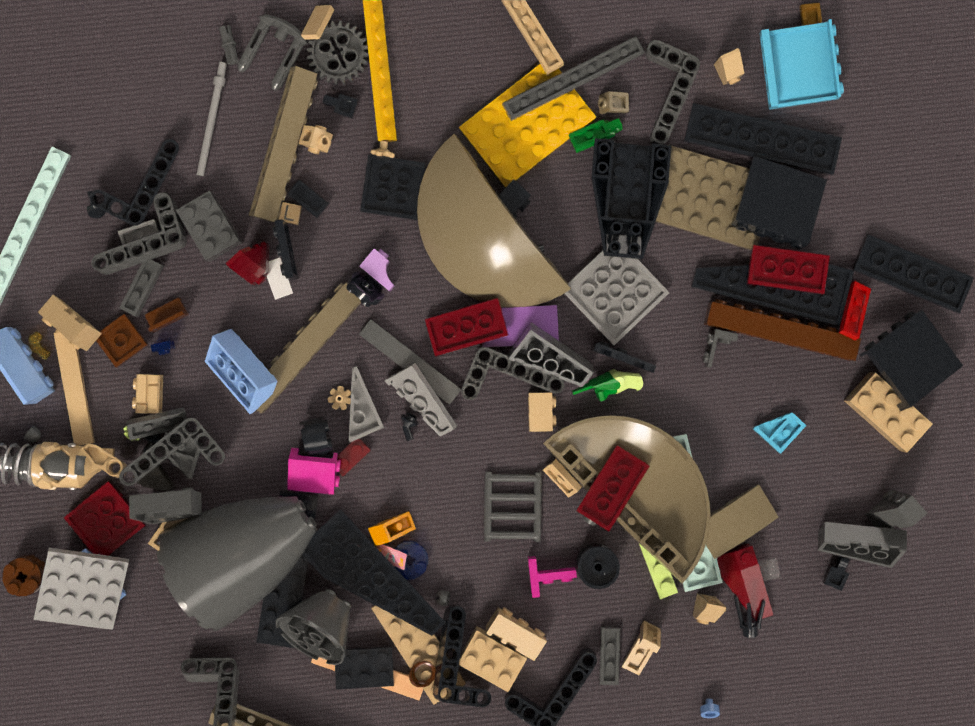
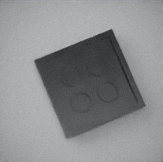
[360,155,425,220]

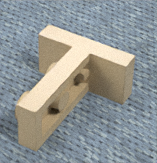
[622,621,661,675]

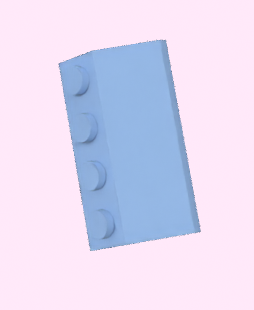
[0,327,55,405]
[205,329,278,414]

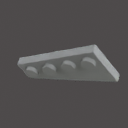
[385,363,457,437]

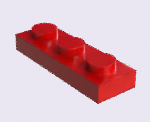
[839,281,871,340]

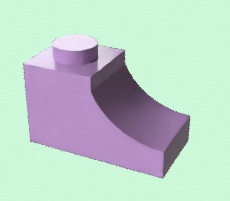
[360,249,395,291]

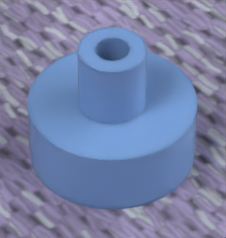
[700,699,720,718]

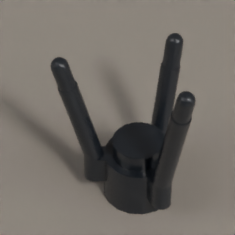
[734,595,765,638]

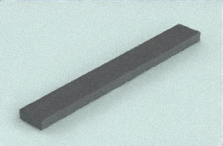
[502,36,645,121]

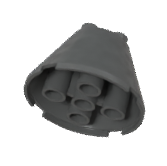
[276,589,351,665]

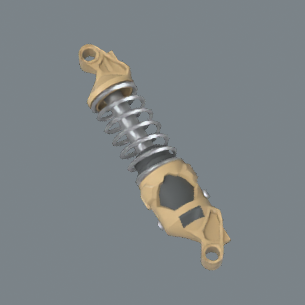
[0,442,127,490]

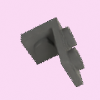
[703,329,738,368]

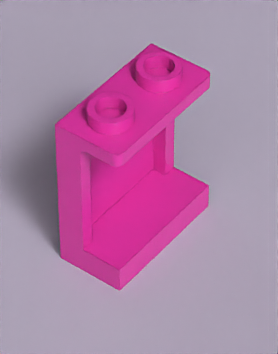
[287,447,341,495]

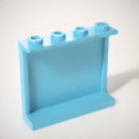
[759,19,844,110]

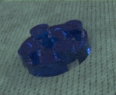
[394,540,429,580]

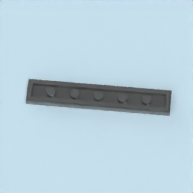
[359,319,461,405]

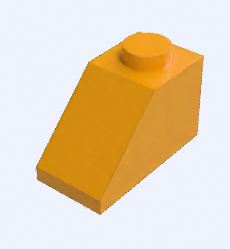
[368,511,416,546]

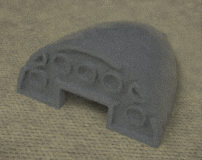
[157,496,317,631]

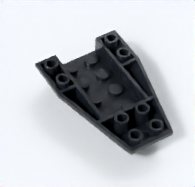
[591,138,672,259]

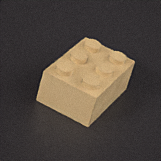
[459,626,527,692]

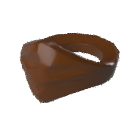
[409,661,436,687]

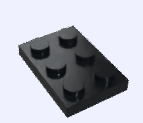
[272,219,299,281]
[335,646,394,690]

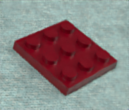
[64,481,147,556]

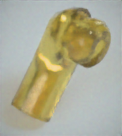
[28,332,51,360]

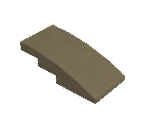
[706,484,778,559]

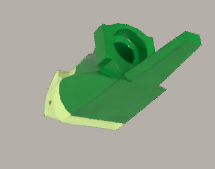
[572,369,644,401]

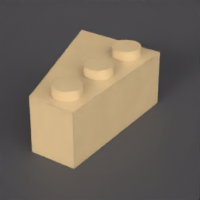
[38,295,102,351]
[486,607,547,661]

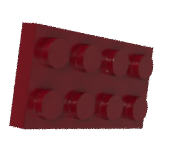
[747,245,830,294]
[425,298,509,356]
[576,446,650,532]

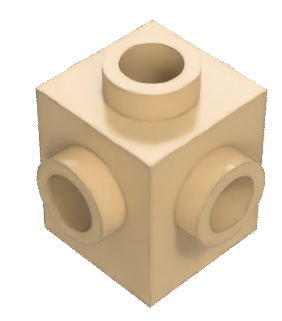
[298,125,333,154]

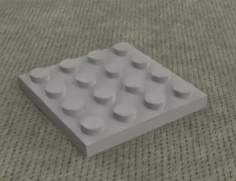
[564,251,669,346]
[34,548,129,630]

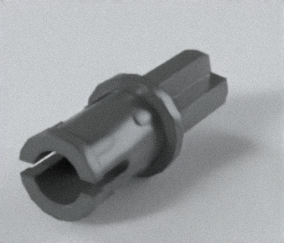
[219,25,238,65]

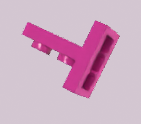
[528,556,577,598]

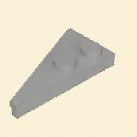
[349,366,384,443]

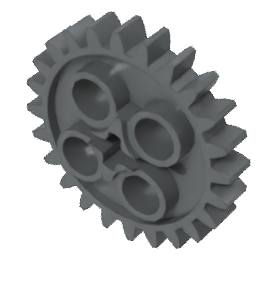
[307,21,369,85]

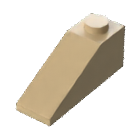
[693,593,726,624]

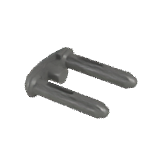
[238,14,308,91]

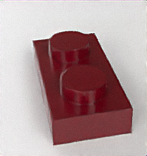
[337,438,371,477]

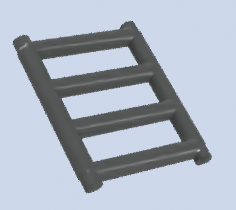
[484,471,542,542]

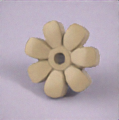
[370,141,395,158]
[328,386,351,410]

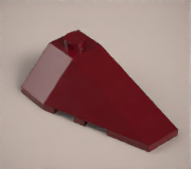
[225,242,270,286]
[717,543,773,621]

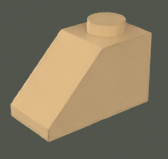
[714,48,744,85]

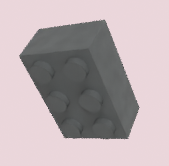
[176,191,243,262]

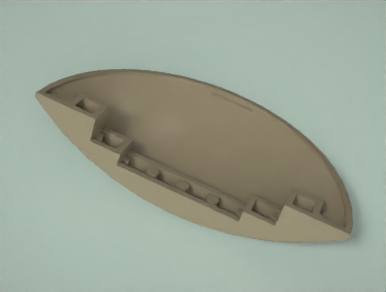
[417,134,571,307]
[543,416,711,584]

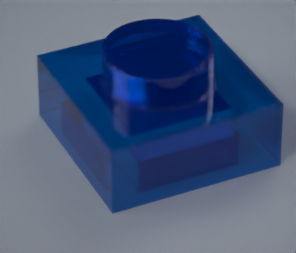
[151,341,175,355]

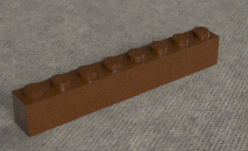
[703,299,861,361]

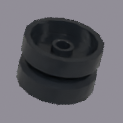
[576,543,620,589]

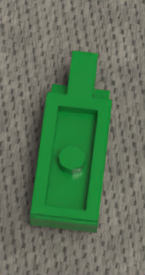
[568,118,623,153]

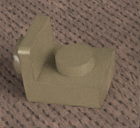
[598,91,629,114]

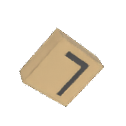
[279,202,302,225]

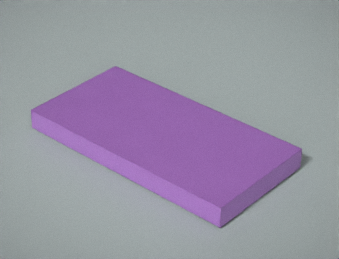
[482,305,559,348]

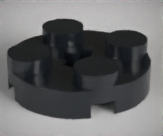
[346,271,385,307]

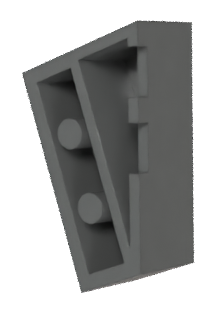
[129,488,202,524]
[865,490,927,529]

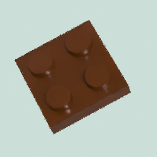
[96,314,148,368]

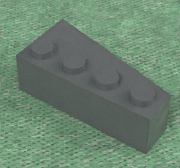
[508,322,594,387]
[817,522,907,568]

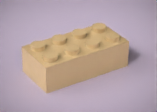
[844,372,932,453]

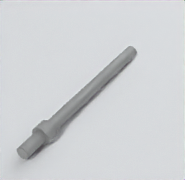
[196,62,227,176]

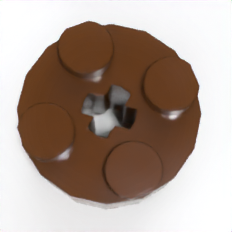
[3,555,45,596]

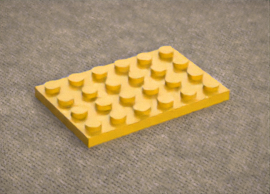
[459,64,596,188]

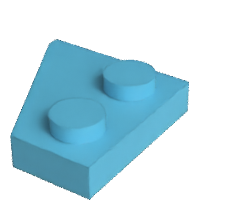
[752,412,807,454]

